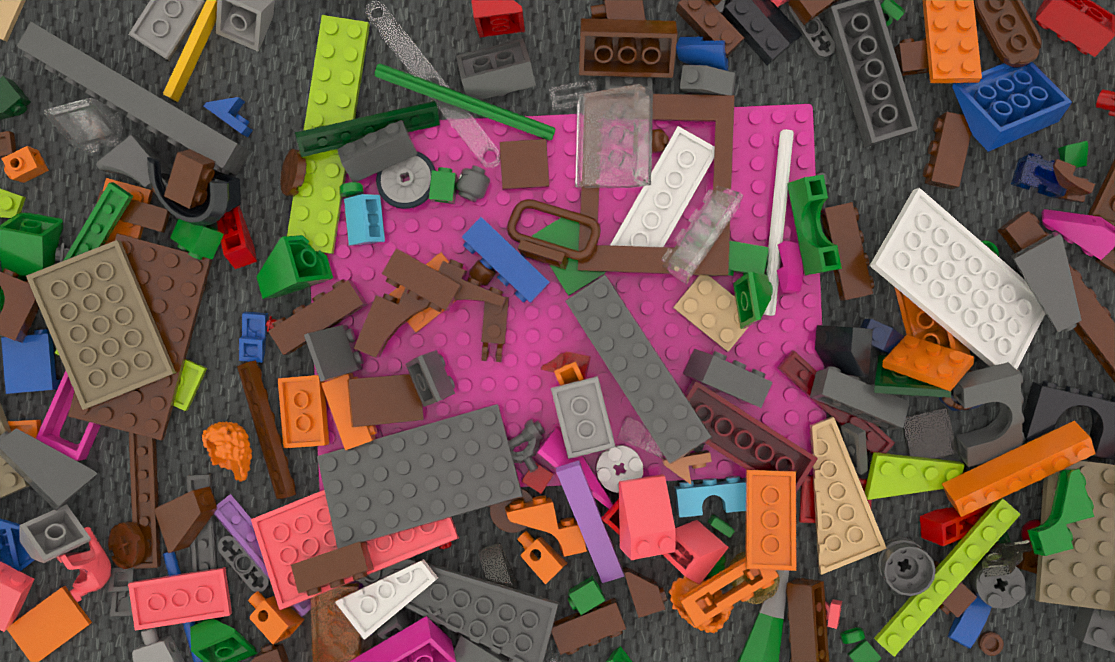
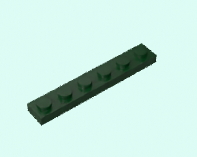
[295,101,440,157]

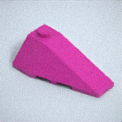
[537,426,613,509]

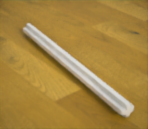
[763,129,794,316]

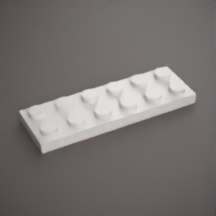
[610,126,715,247]

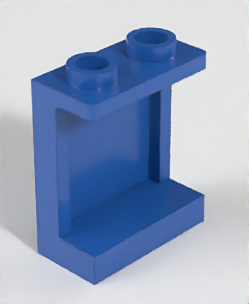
[1,329,61,394]

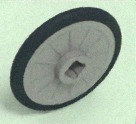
[376,151,436,209]

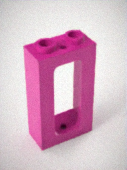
[36,371,101,461]

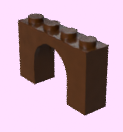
[0,269,39,343]

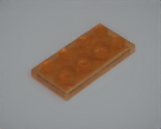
[311,583,361,662]

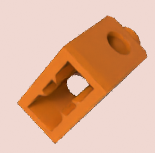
[516,531,567,584]
[248,591,305,644]

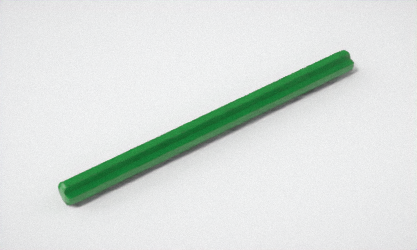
[375,63,555,141]

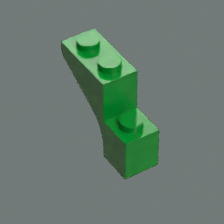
[1027,468,1094,556]

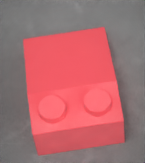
[619,474,675,560]

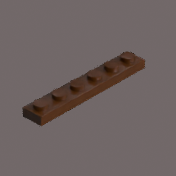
[237,360,296,499]
[129,432,161,569]

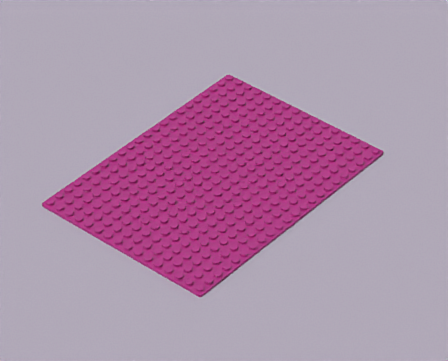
[311,104,826,491]

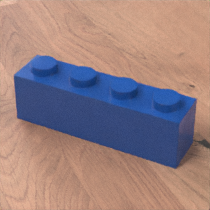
[462,217,550,303]

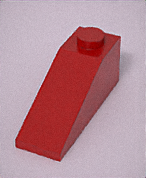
[217,206,257,269]
[920,503,992,546]

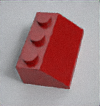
[471,0,525,38]
[1035,0,1115,57]

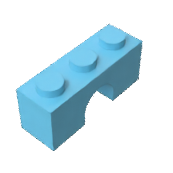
[674,476,746,518]

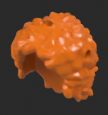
[202,422,252,482]
[669,576,731,633]

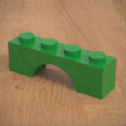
[787,175,842,276]

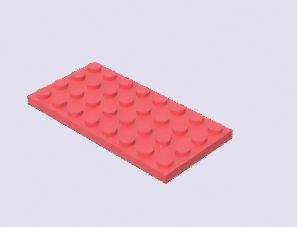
[251,490,459,610]

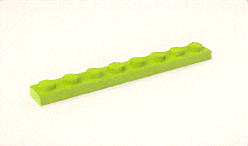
[874,498,1021,657]

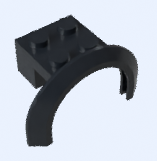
[147,157,241,226]

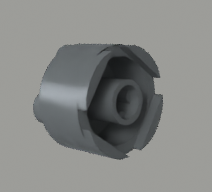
[969,555,1026,609]

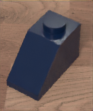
[860,319,905,355]

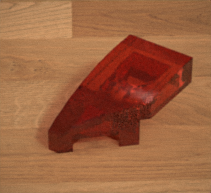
[541,351,591,379]

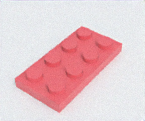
[128,567,232,631]

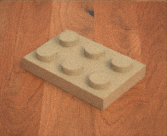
[673,275,748,352]

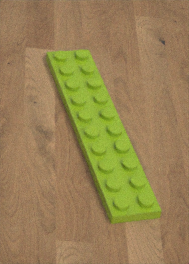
[287,15,370,254]

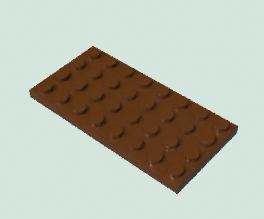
[68,234,212,440]

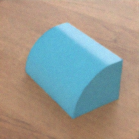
[344,194,385,245]

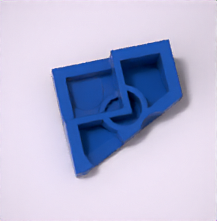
[676,37,729,71]

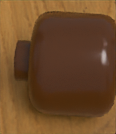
[643,129,669,154]
[469,260,496,286]

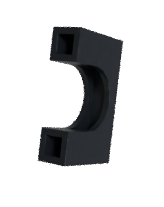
[1022,380,1115,460]

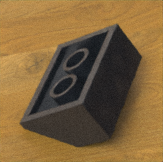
[722,0,802,66]

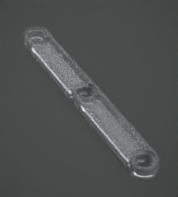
[365,1,501,168]

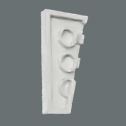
[335,559,438,640]

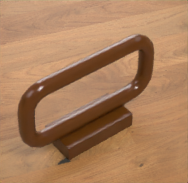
[507,199,601,270]

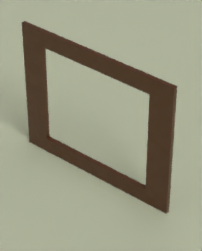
[578,93,735,276]

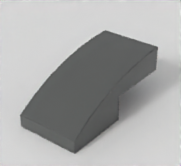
[108,567,136,617]

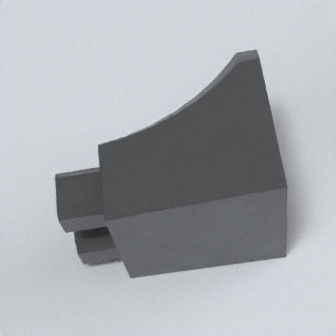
[96,135,171,190]

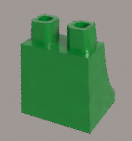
[0,213,63,282]

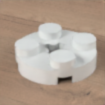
[596,445,643,493]

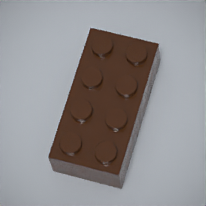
[579,18,677,78]

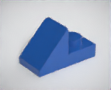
[204,97,253,138]

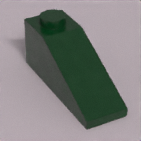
[0,76,31,120]

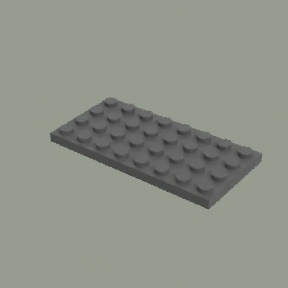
[317,404,523,549]

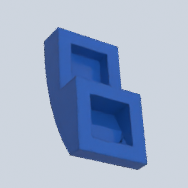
[239,312,268,363]
[948,594,992,648]

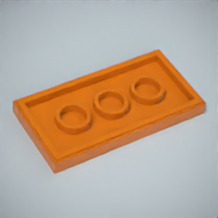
[746,470,796,571]

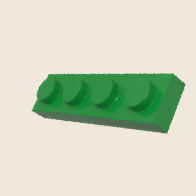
[63,182,133,261]

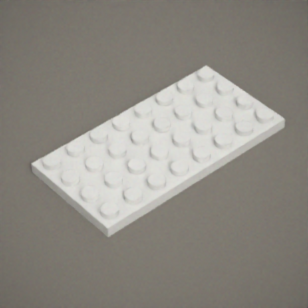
[870,188,1045,370]

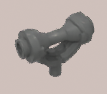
[508,419,545,473]

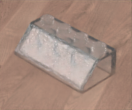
[661,185,744,284]

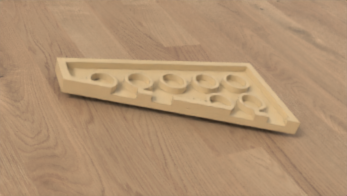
[810,416,887,575]

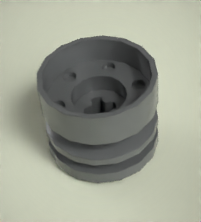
[875,536,936,596]

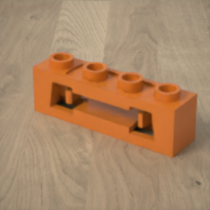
[678,556,779,627]

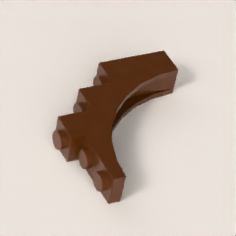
[354,259,507,358]

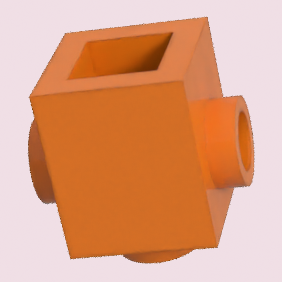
[1,146,49,183]

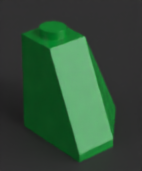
[256,235,333,299]

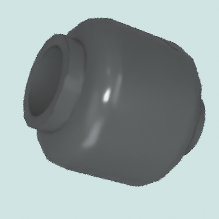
[456,165,490,202]

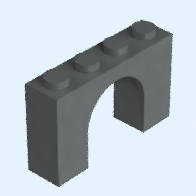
[953,362,1025,467]

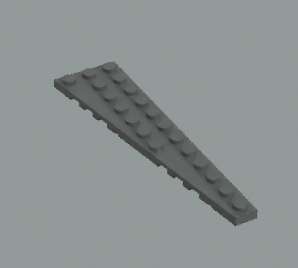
[356,558,559,662]

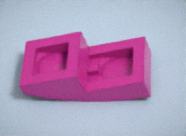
[776,241,803,293]

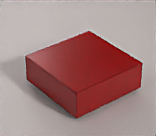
[522,461,554,494]

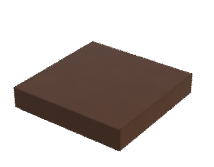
[500,139,549,190]

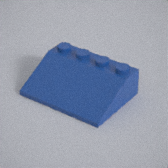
[952,62,1072,151]

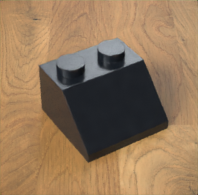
[815,325,873,377]

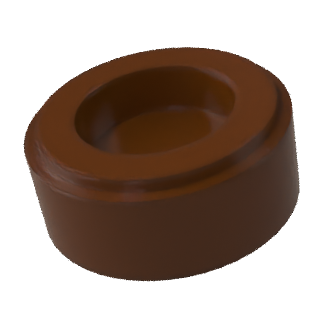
[978,631,1004,656]

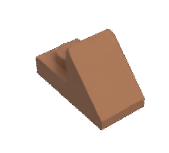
[661,450,712,484]

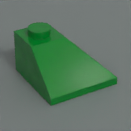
[733,272,773,329]
[190,618,258,662]

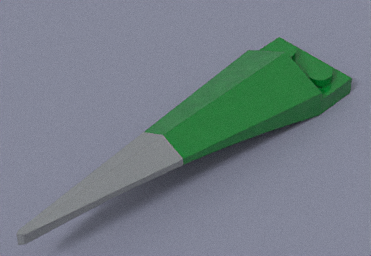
[738,570,789,662]

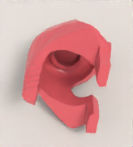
[56,527,111,603]

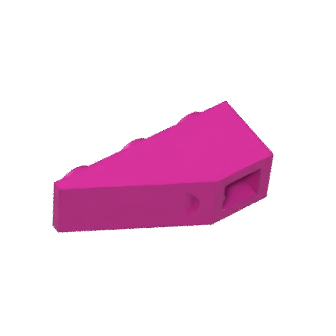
[1041,209,1115,260]

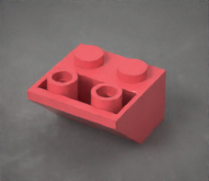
[662,520,729,584]

